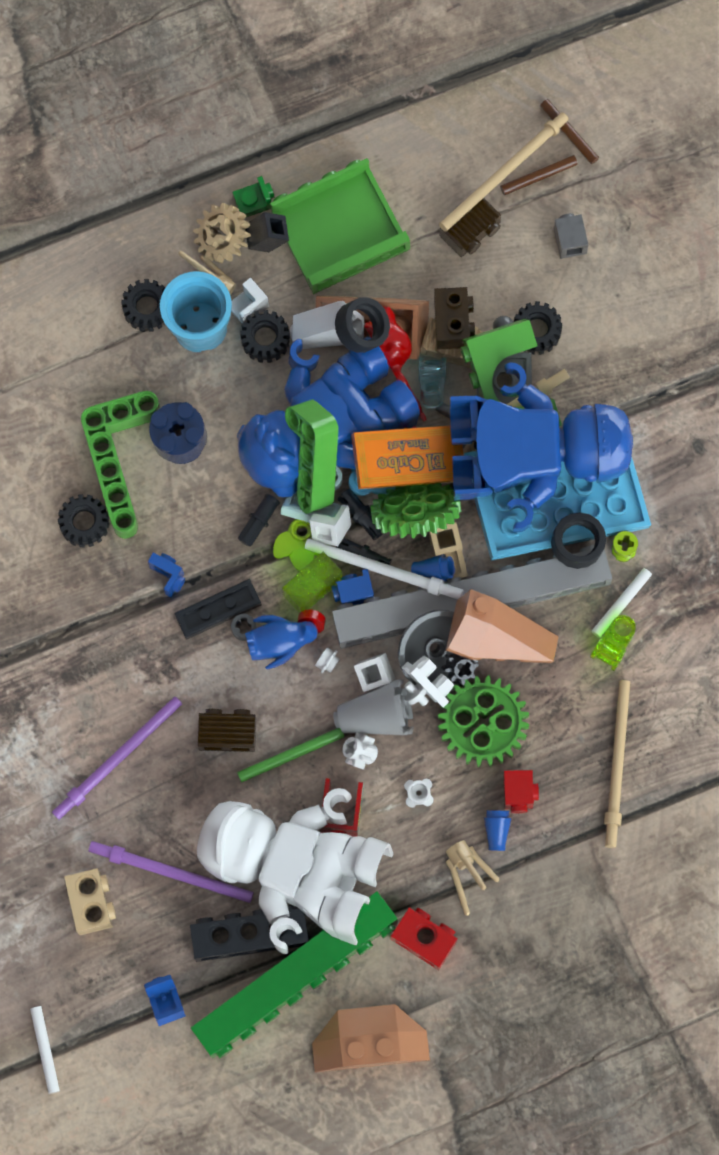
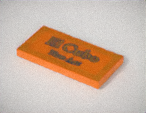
[351,425,464,489]

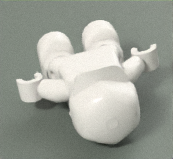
[197,788,393,954]

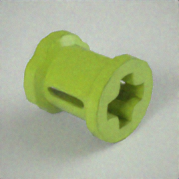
[611,531,638,562]

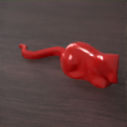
[364,306,427,422]

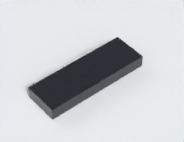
[174,579,262,640]

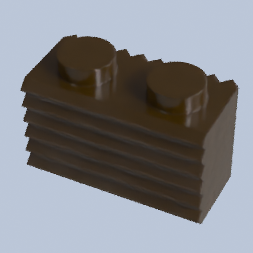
[439,198,501,258]
[198,708,256,752]

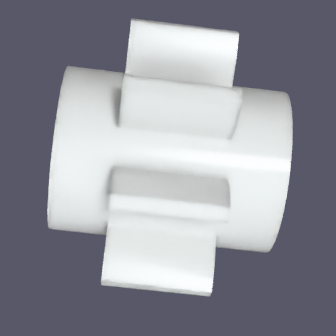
[343,732,378,769]

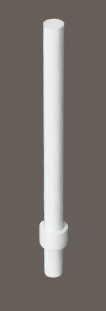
[305,538,464,599]

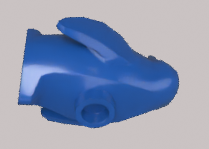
[245,615,318,669]

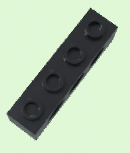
[190,905,309,962]

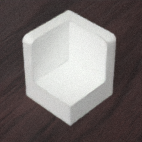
[231,278,269,324]
[309,505,351,546]

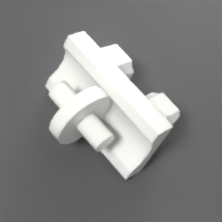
[402,656,454,707]

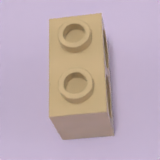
[64,868,116,935]

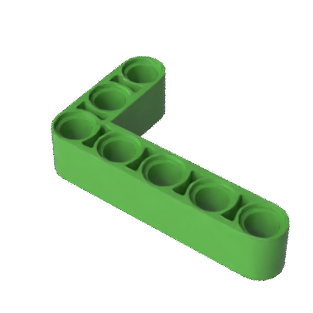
[81,391,160,539]

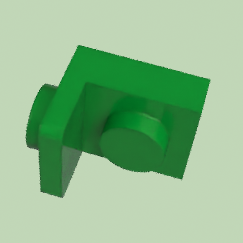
[232,176,275,218]

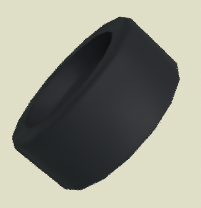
[335,297,390,353]
[551,512,607,569]

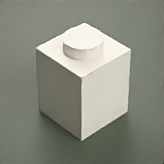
[354,653,395,692]

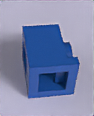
[331,569,374,606]

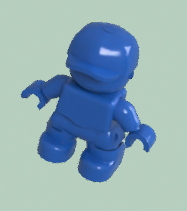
[450,362,633,532]

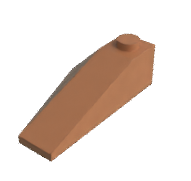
[316,295,429,360]
[446,589,558,663]

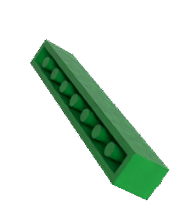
[191,891,398,1059]

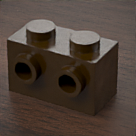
[434,287,475,350]

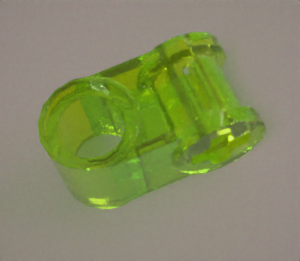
[590,615,636,671]

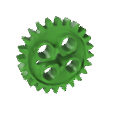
[370,483,462,538]
[438,676,529,767]

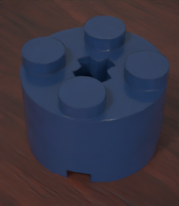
[149,402,207,464]

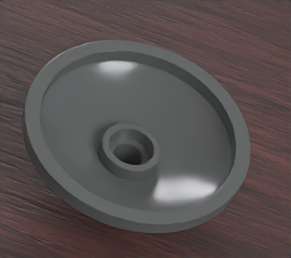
[398,610,479,691]

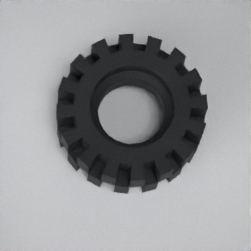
[121,279,165,332]
[514,301,562,355]
[240,310,290,363]
[58,494,110,548]

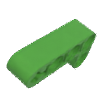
[285,399,338,514]

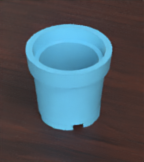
[160,271,232,352]

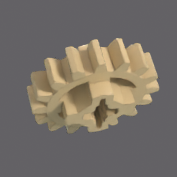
[193,203,251,263]

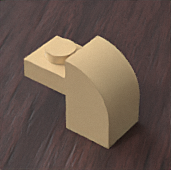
[428,522,468,580]

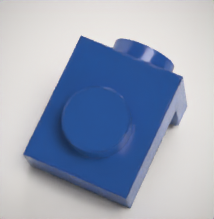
[148,552,185,597]
[144,975,186,1026]

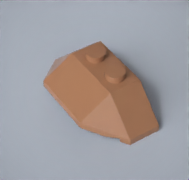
[312,1004,430,1073]

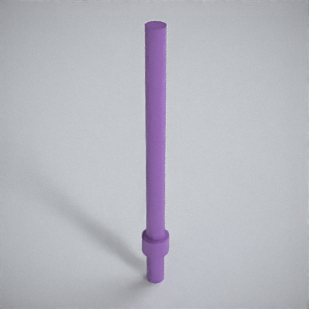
[52,696,182,820]
[88,841,254,903]

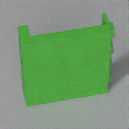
[270,158,410,295]

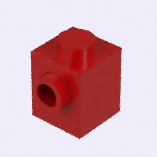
[503,770,539,814]

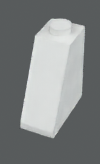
[290,301,364,349]

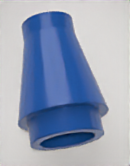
[411,554,455,582]
[483,810,512,851]

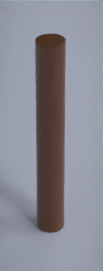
[540,99,599,164]
[500,155,578,196]

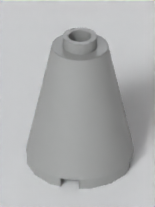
[333,679,414,736]

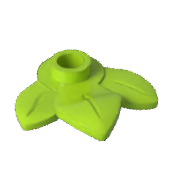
[273,519,328,573]

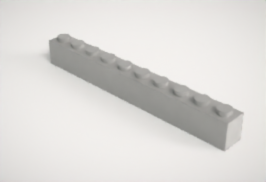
[332,545,612,649]

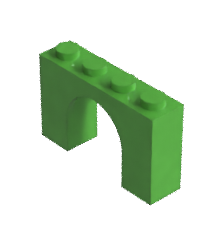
[460,319,562,427]

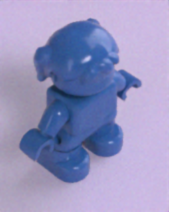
[237,336,420,497]

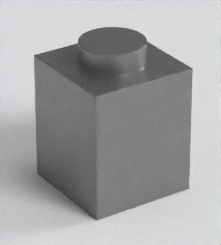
[554,213,589,259]

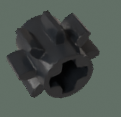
[441,653,479,685]

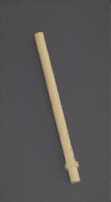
[439,112,569,232]

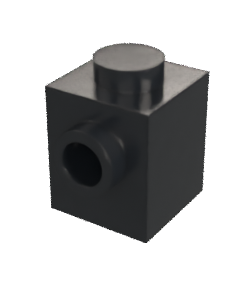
[245,212,289,253]

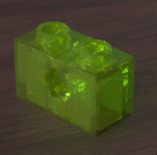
[282,551,343,613]

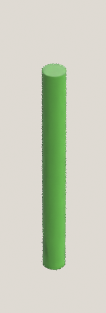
[237,728,344,783]

